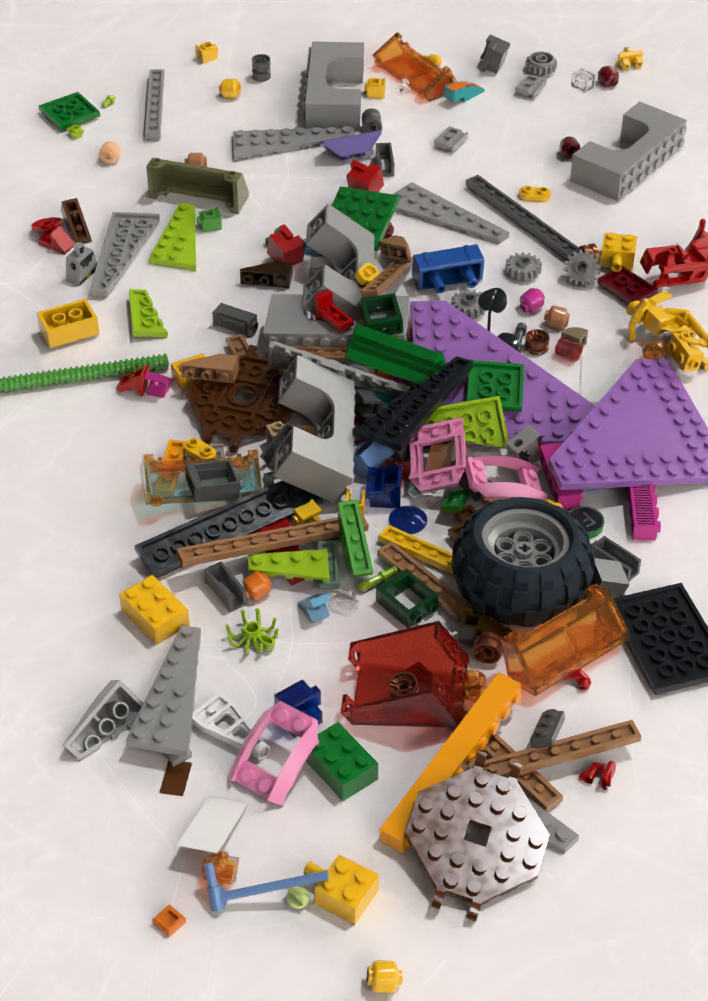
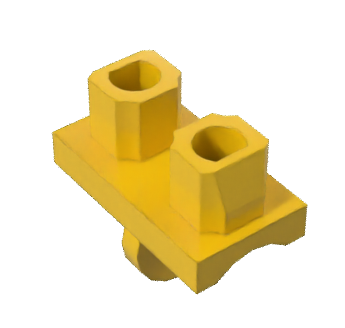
[615,47,644,70]

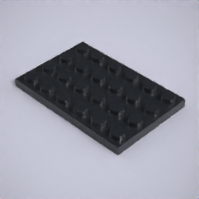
[606,582,708,695]

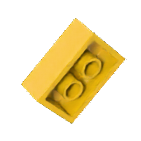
[37,299,99,348]
[119,575,190,645]

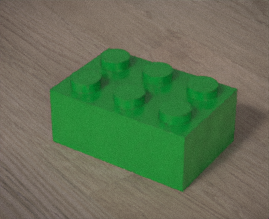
[306,722,378,801]

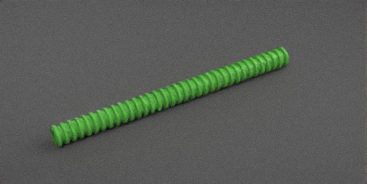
[0,353,169,393]

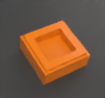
[152,904,186,937]

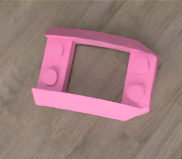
[409,417,466,493]
[465,456,548,501]
[228,701,319,806]

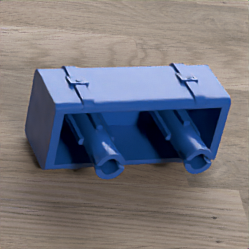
[412,244,485,294]

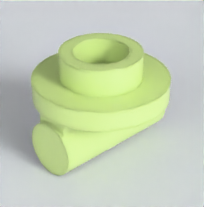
[286,886,310,909]

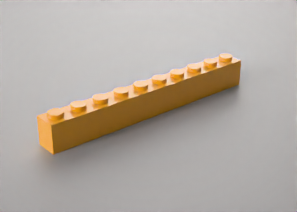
[379,672,522,854]

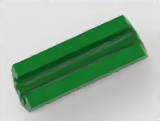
[345,324,446,384]

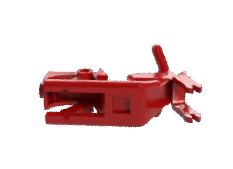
[640,219,708,288]

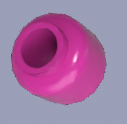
[520,288,545,313]

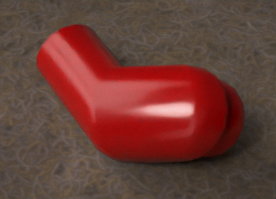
[562,669,591,691]

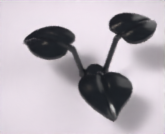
[478,288,518,351]

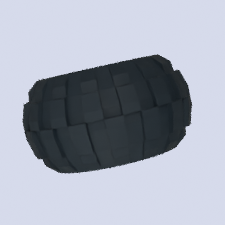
[452,497,595,627]

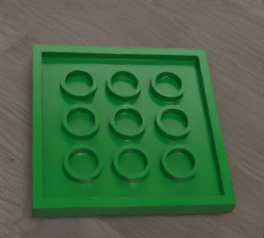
[331,186,400,251]

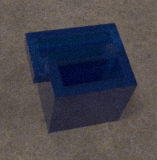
[366,465,402,509]
[274,679,323,738]

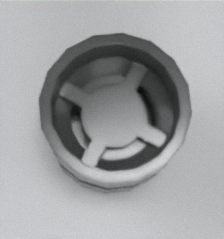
[252,54,271,82]
[362,108,382,133]

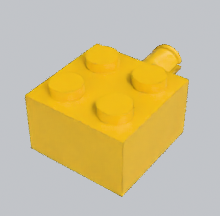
[600,232,637,272]
[303,855,379,925]

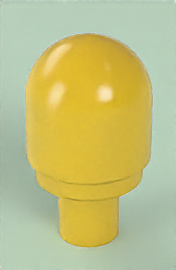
[423,54,442,67]

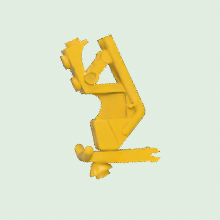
[626,291,708,372]

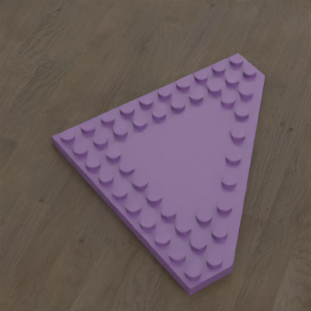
[410,301,595,449]
[548,358,708,490]

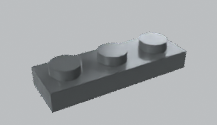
[530,709,565,747]

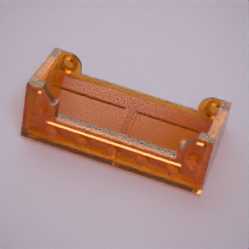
[372,32,457,102]
[501,584,630,696]

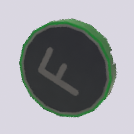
[569,506,605,538]

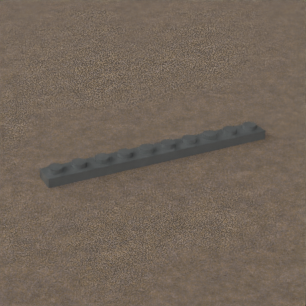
[466,175,579,260]

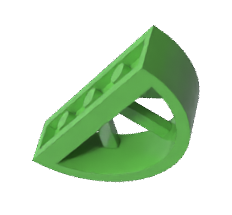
[338,499,374,578]

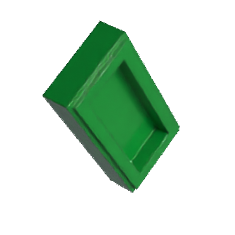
[440,490,469,514]

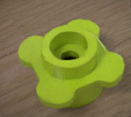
[67,125,85,138]

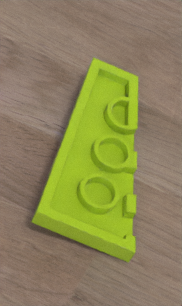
[129,289,168,338]
[248,549,330,584]

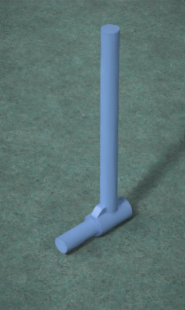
[204,862,329,912]

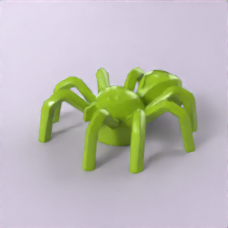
[225,608,279,654]

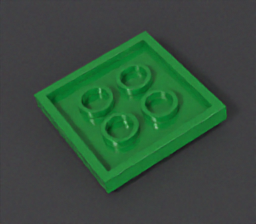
[39,92,100,130]
[467,360,524,412]

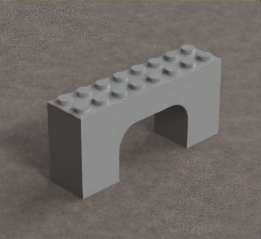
[302,41,364,131]
[570,101,687,201]
[302,204,375,321]
[263,294,411,359]
[273,355,356,503]

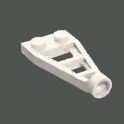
[192,692,270,761]

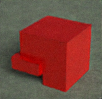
[346,160,384,192]
[267,224,306,266]

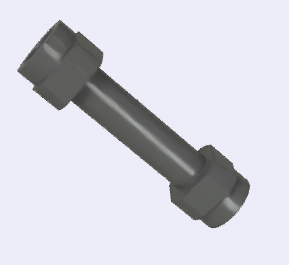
[515,322,527,353]

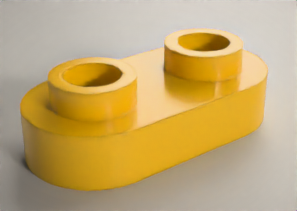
[519,186,551,202]
[355,263,379,286]
[184,438,217,462]

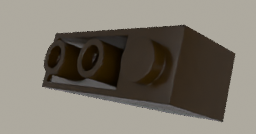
[240,261,293,288]
[458,611,523,653]

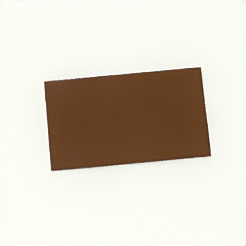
[159,761,192,796]

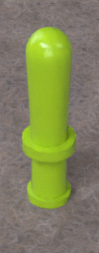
[358,566,398,592]

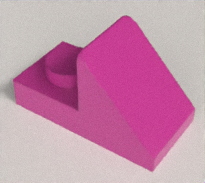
[145,372,173,398]

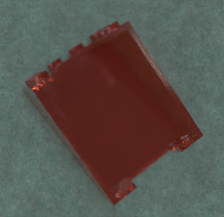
[340,621,470,728]

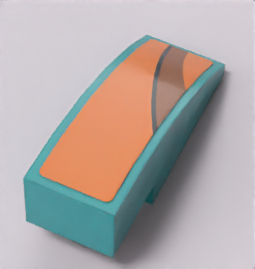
[444,81,485,102]

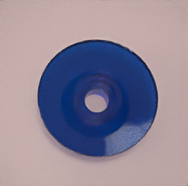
[389,506,427,534]

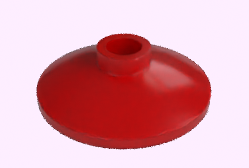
[31,217,64,234]

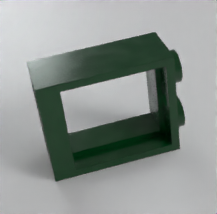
[360,293,404,335]
[376,569,439,629]

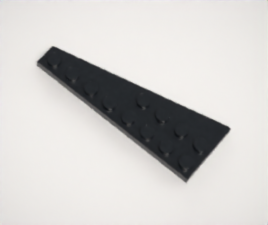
[352,356,473,451]

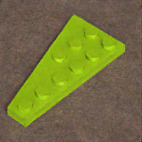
[149,203,196,271]
[423,396,509,449]

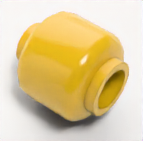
[219,79,241,98]
[366,960,403,993]

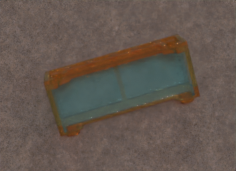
[140,450,262,507]

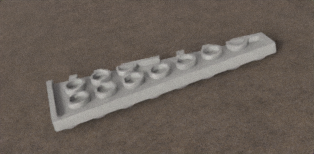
[233,126,355,161]
[394,182,509,244]
[90,212,160,297]
[267,340,410,397]
[126,625,201,757]

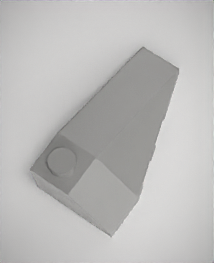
[63,680,143,760]

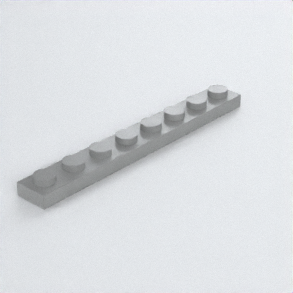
[145,69,165,139]

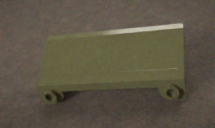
[146,158,249,214]

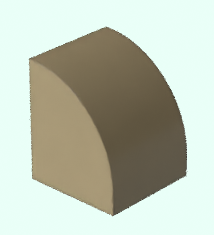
[560,327,588,353]

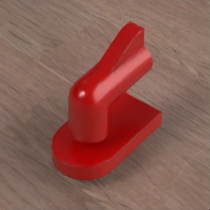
[579,760,616,790]

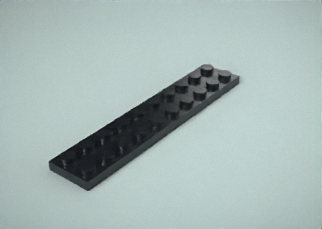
[135,481,323,579]

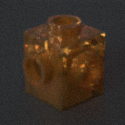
[202,850,239,886]

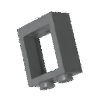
[185,459,243,503]

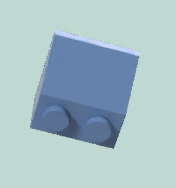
[353,440,395,478]

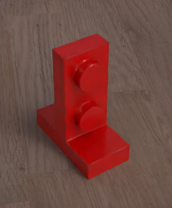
[314,289,354,332]

